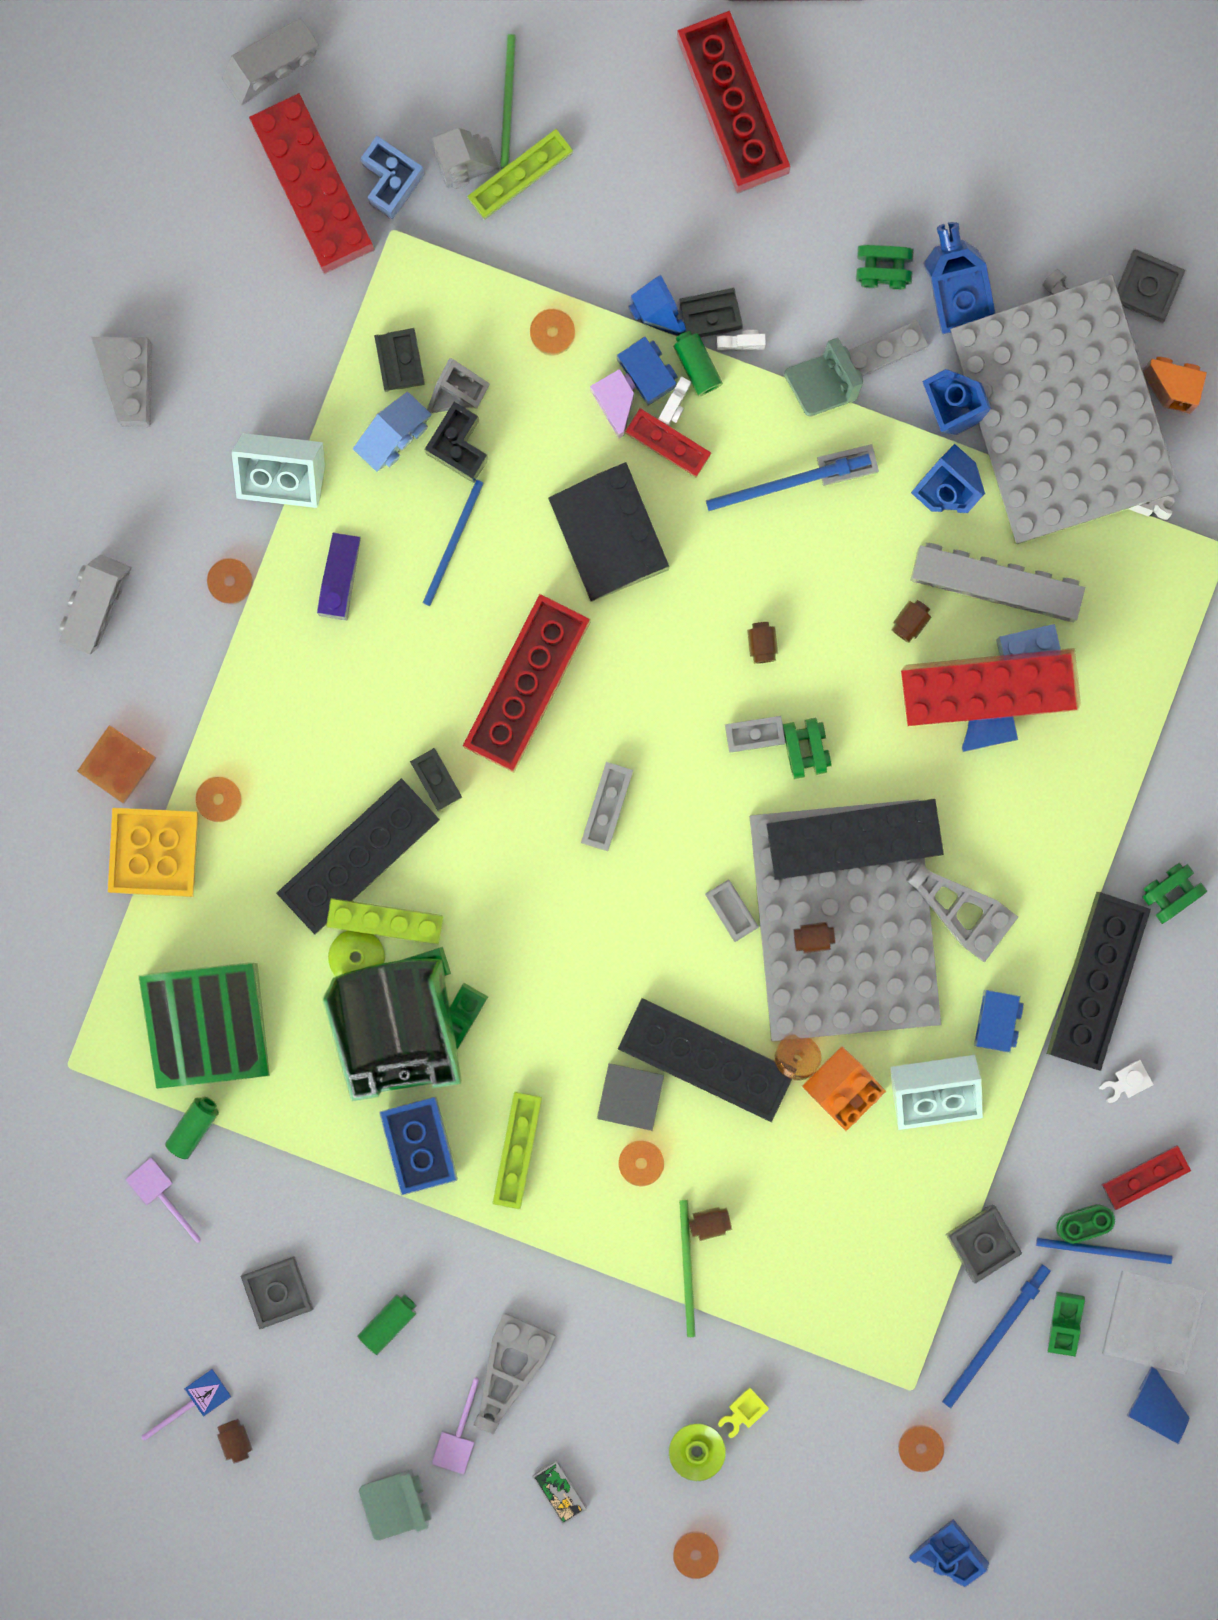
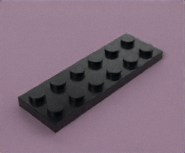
[276,778,440,935]
[766,799,944,880]
[1046,892,1151,1071]
[618,998,796,1123]

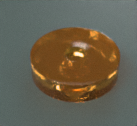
[530,309,575,355]
[207,558,253,604]
[196,777,242,822]
[775,1035,821,1080]
[619,1140,664,1186]
[898,1425,944,1472]
[673,1531,719,1579]

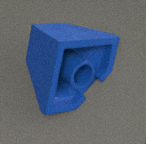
[628,275,687,336]
[922,369,991,435]
[911,444,985,513]

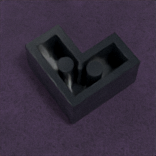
[424,402,489,483]

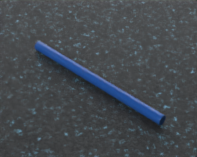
[423,479,484,606]
[1036,1238,1172,1264]

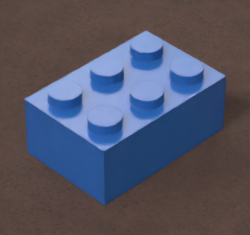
[380,1097,458,1195]

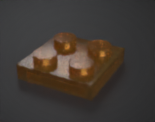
[77,725,156,804]

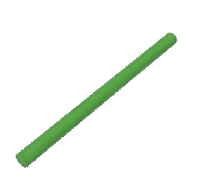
[500,34,516,168]
[679,1200,695,1337]

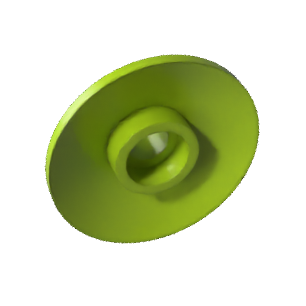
[328,930,385,985]
[669,1424,726,1481]

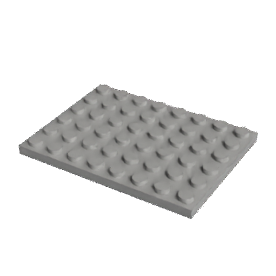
[951,275,1180,544]
[749,799,941,1041]

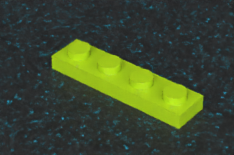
[467,129,573,220]
[326,898,443,944]
[492,1092,542,1209]

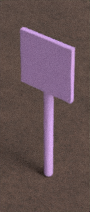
[125,1158,201,1243]
[432,1377,479,1475]

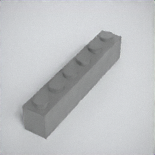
[910,543,1085,623]

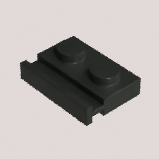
[679,288,743,338]
[374,328,425,392]

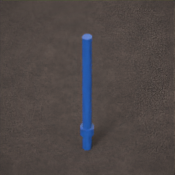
[706,453,872,511]
[942,1264,1051,1408]

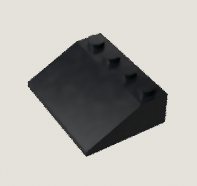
[548,462,669,602]

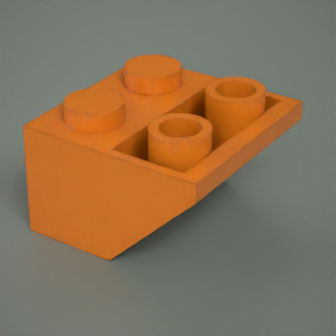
[1143,356,1207,414]
[802,1046,886,1131]

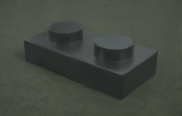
[410,748,463,811]

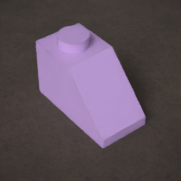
[590,369,636,438]

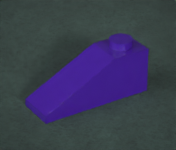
[317,533,361,621]

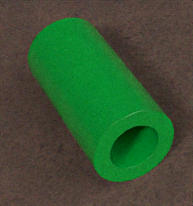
[673,331,723,396]
[165,1097,219,1159]
[357,1294,417,1355]

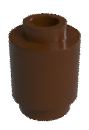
[891,600,932,643]
[747,622,778,664]
[793,922,836,953]
[689,1207,732,1241]
[217,1419,253,1464]

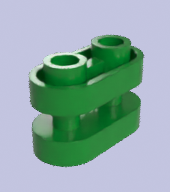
[856,245,914,290]
[782,718,832,779]
[1142,862,1208,924]
[1056,1204,1115,1243]

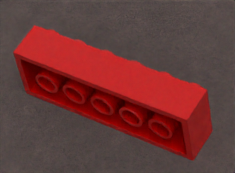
[677,10,791,193]
[249,93,374,274]
[463,594,591,773]
[901,648,1081,726]

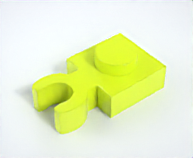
[718,1387,769,1438]

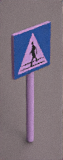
[142,1369,232,1440]

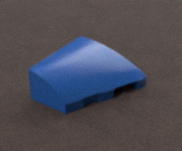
[962,716,1018,752]
[1127,1366,1190,1444]
[909,1519,989,1587]

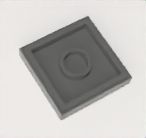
[1117,249,1186,323]
[597,1063,664,1131]
[945,1204,1022,1284]
[240,1256,314,1330]

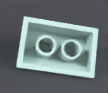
[232,433,325,508]
[891,1055,983,1130]

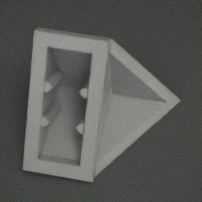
[427,358,490,413]

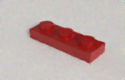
[625,408,712,478]
[1101,1145,1191,1210]

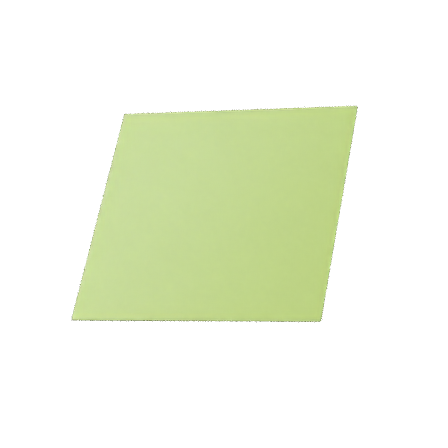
[68,230,1218,1390]

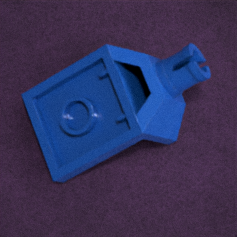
[924,222,996,334]

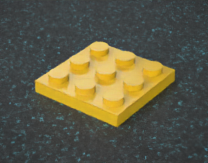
[108,808,198,897]

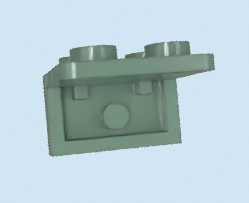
[784,338,863,416]
[359,1469,432,1540]

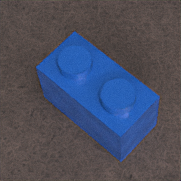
[617,337,678,406]
[974,990,1024,1052]

